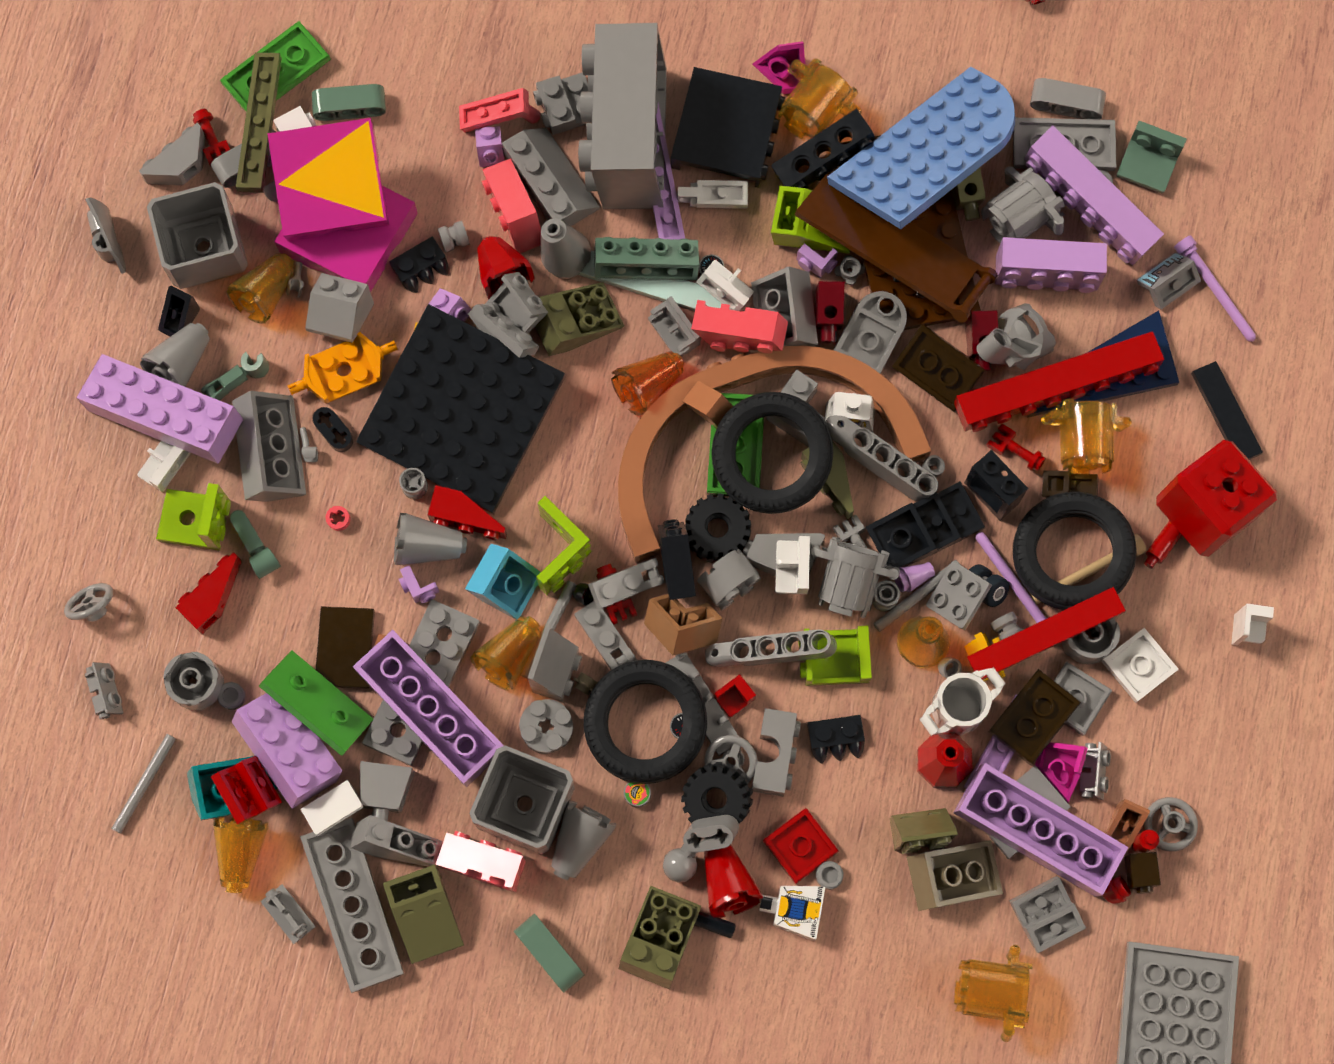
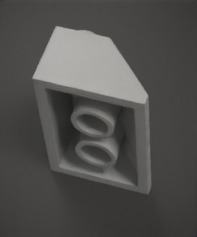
[751,267,818,347]

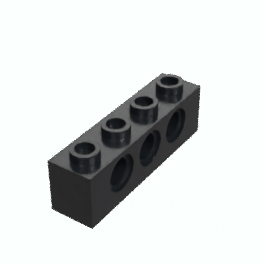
[771,108,876,189]

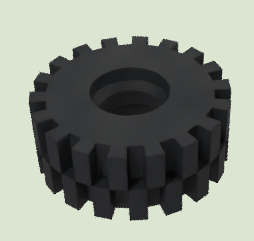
[685,493,751,563]
[681,762,753,830]

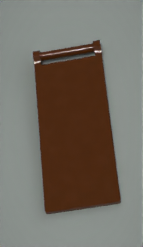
[795,172,998,323]

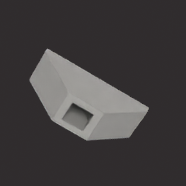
[139,123,205,185]

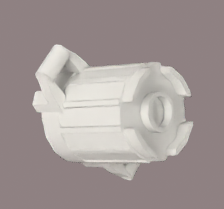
[919,667,1006,736]

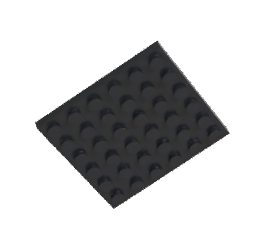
[356,304,566,513]

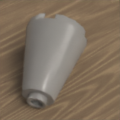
[541,218,592,278]
[140,323,210,387]
[394,513,467,565]
[551,800,617,880]

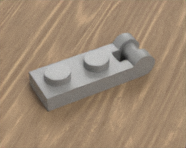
[472,302,539,358]
[588,558,665,609]
[574,601,637,670]

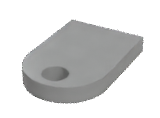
[834,291,907,373]

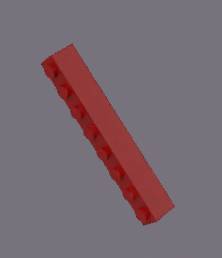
[954,331,1164,432]

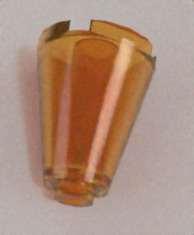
[611,351,685,416]

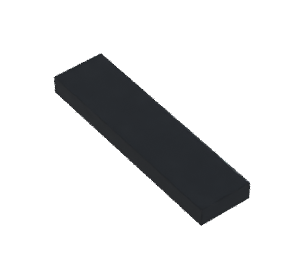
[1191,361,1263,460]

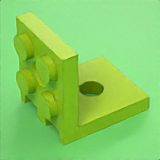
[156,483,231,551]
[536,496,592,595]

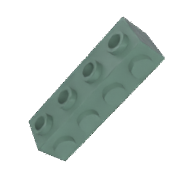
[594,237,699,280]

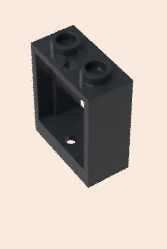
[964,450,1028,521]
[658,519,696,600]

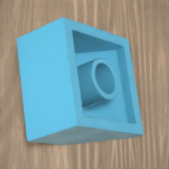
[465,544,541,620]

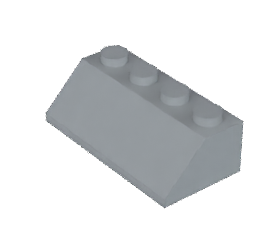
[502,128,600,226]
[232,391,306,502]

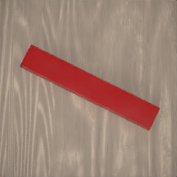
[967,587,1126,680]

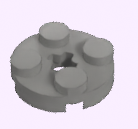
[519,699,573,754]

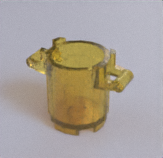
[778,59,862,139]
[1041,399,1132,474]
[954,945,1032,1042]

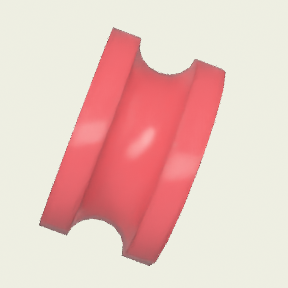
[325,506,351,531]

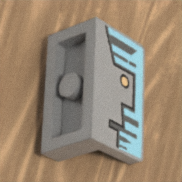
[1137,252,1201,309]

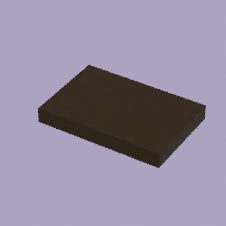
[892,324,986,412]
[316,606,375,689]
[988,669,1081,765]

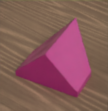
[752,41,808,94]
[1035,742,1088,803]

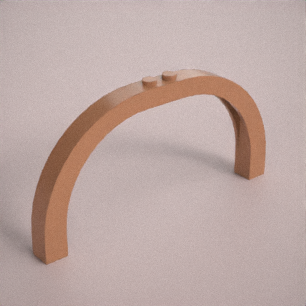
[618,346,931,563]

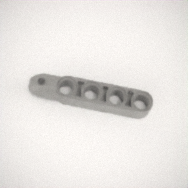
[825,415,938,502]
[705,629,837,667]

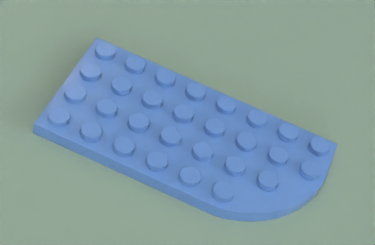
[827,67,1015,229]

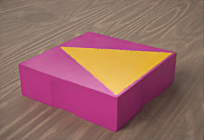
[267,118,389,241]

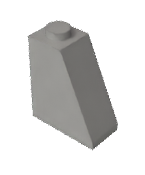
[743,533,825,576]

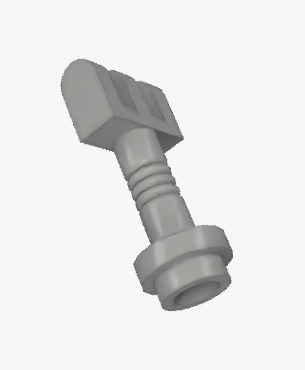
[833,515,867,548]

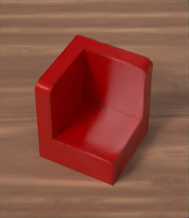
[714,674,756,718]

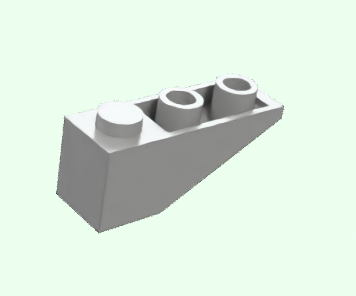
[351,815,442,867]

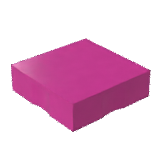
[274,186,418,292]

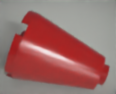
[704,844,763,918]

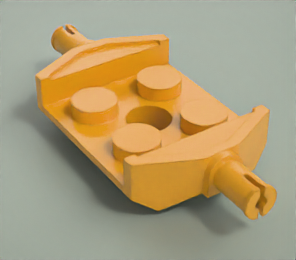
[287,332,398,404]

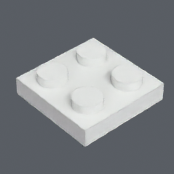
[1102,628,1179,703]

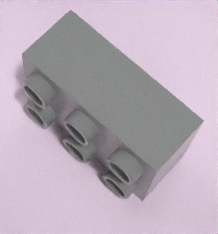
[578,23,667,209]

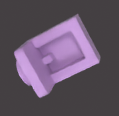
[475,126,504,167]
[796,243,838,278]
[429,288,472,322]
[399,565,439,603]

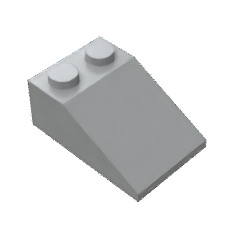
[528,627,582,702]

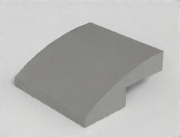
[1009,876,1086,953]

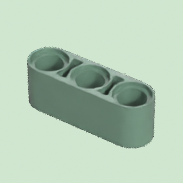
[312,84,386,121]
[514,913,585,993]

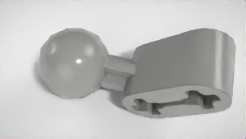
[663,815,739,883]

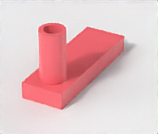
[459,88,541,133]

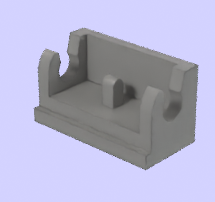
[648,296,701,360]

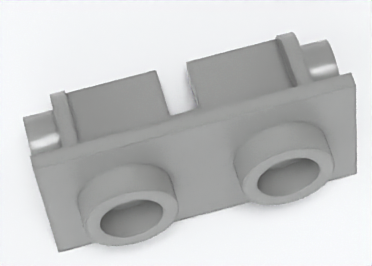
[85,662,123,720]
[1079,742,1111,800]
[260,884,316,944]

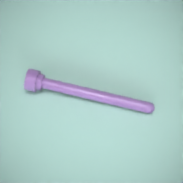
[1174,235,1256,342]
[975,532,1049,623]

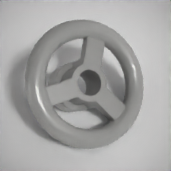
[64,583,114,622]
[704,735,757,781]
[1144,797,1198,851]

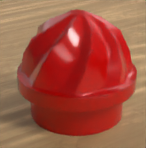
[1103,876,1131,904]

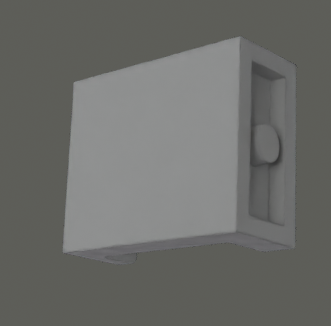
[468,272,548,338]

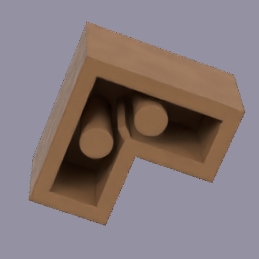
[644,594,723,656]

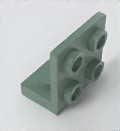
[1116,121,1187,194]

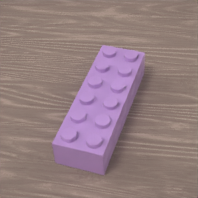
[1024,125,1164,266]
[76,354,243,464]
[353,630,504,788]
[953,763,1129,897]

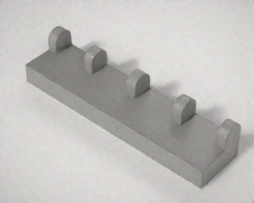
[666,652,740,756]

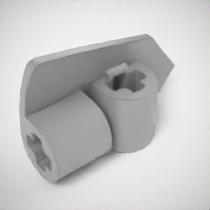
[85,197,126,274]

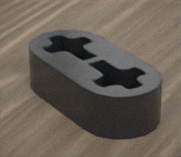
[313,407,353,452]

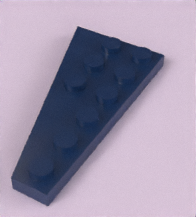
[1027,310,1179,418]

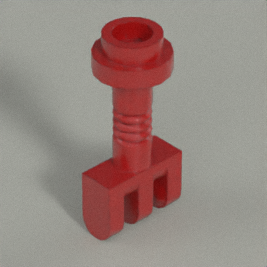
[193,109,231,167]
[986,424,1046,471]
[596,563,637,625]

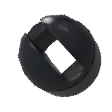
[572,583,594,606]

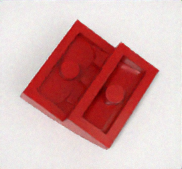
[211,755,282,825]

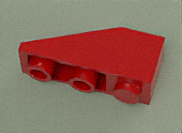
[427,485,507,541]
[175,552,242,634]

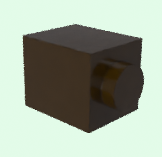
[1124,852,1161,894]

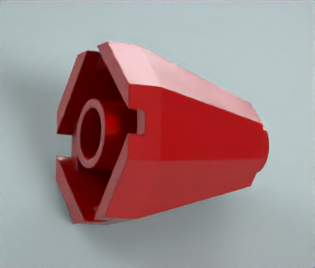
[477,236,535,300]
[917,733,972,788]

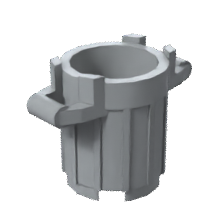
[981,167,1065,244]
[811,537,900,618]

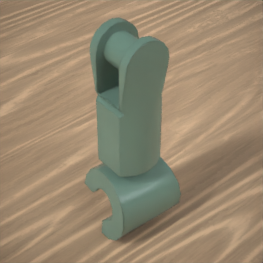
[201,352,269,400]
[230,510,281,579]

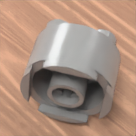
[697,549,761,611]
[1062,618,1120,664]
[164,652,224,710]

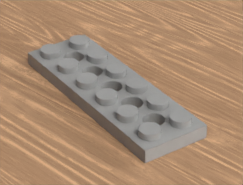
[362,599,480,766]
[300,818,404,993]

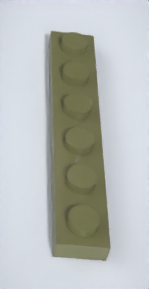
[236,52,282,193]

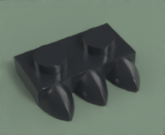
[389,236,449,293]
[807,715,865,764]

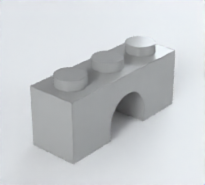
[752,708,801,797]

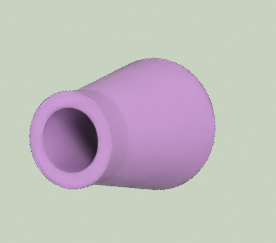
[894,562,935,592]

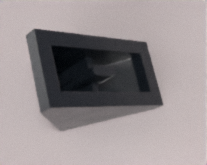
[158,286,200,337]

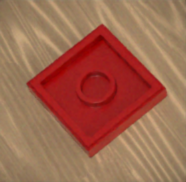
[763,808,839,885]

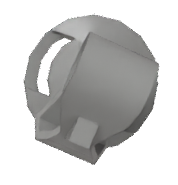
[976,303,1056,370]

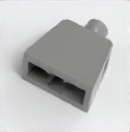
[360,761,415,821]

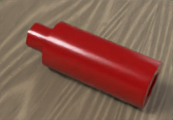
[1144,520,1182,569]
[1131,829,1160,853]

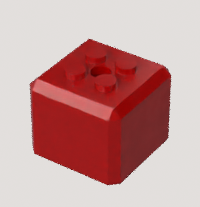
[1156,440,1277,557]

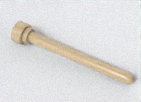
[1031,533,1147,605]

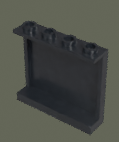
[670,67,786,188]

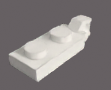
[677,180,748,209]

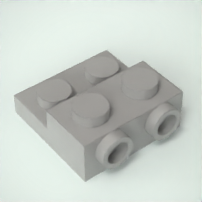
[533,72,589,135]

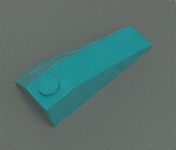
[187,756,278,821]

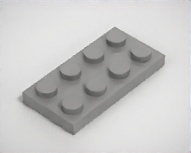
[1013,117,1116,171]

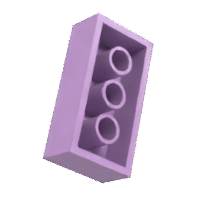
[995,237,1107,293]
[232,693,342,809]

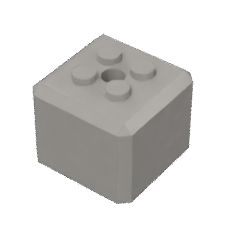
[147,182,248,289]
[469,745,575,855]

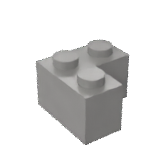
[766,369,826,447]

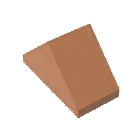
[682,381,733,429]
[1105,799,1150,852]

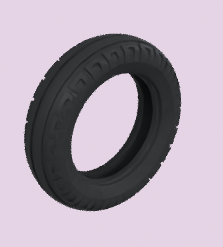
[712,392,833,514]
[1013,492,1137,610]
[584,660,707,784]

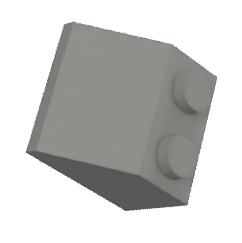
[305,273,374,343]

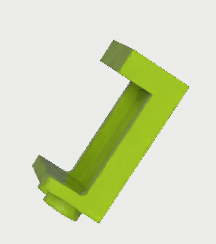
[798,626,872,686]

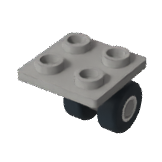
[926,561,1009,630]

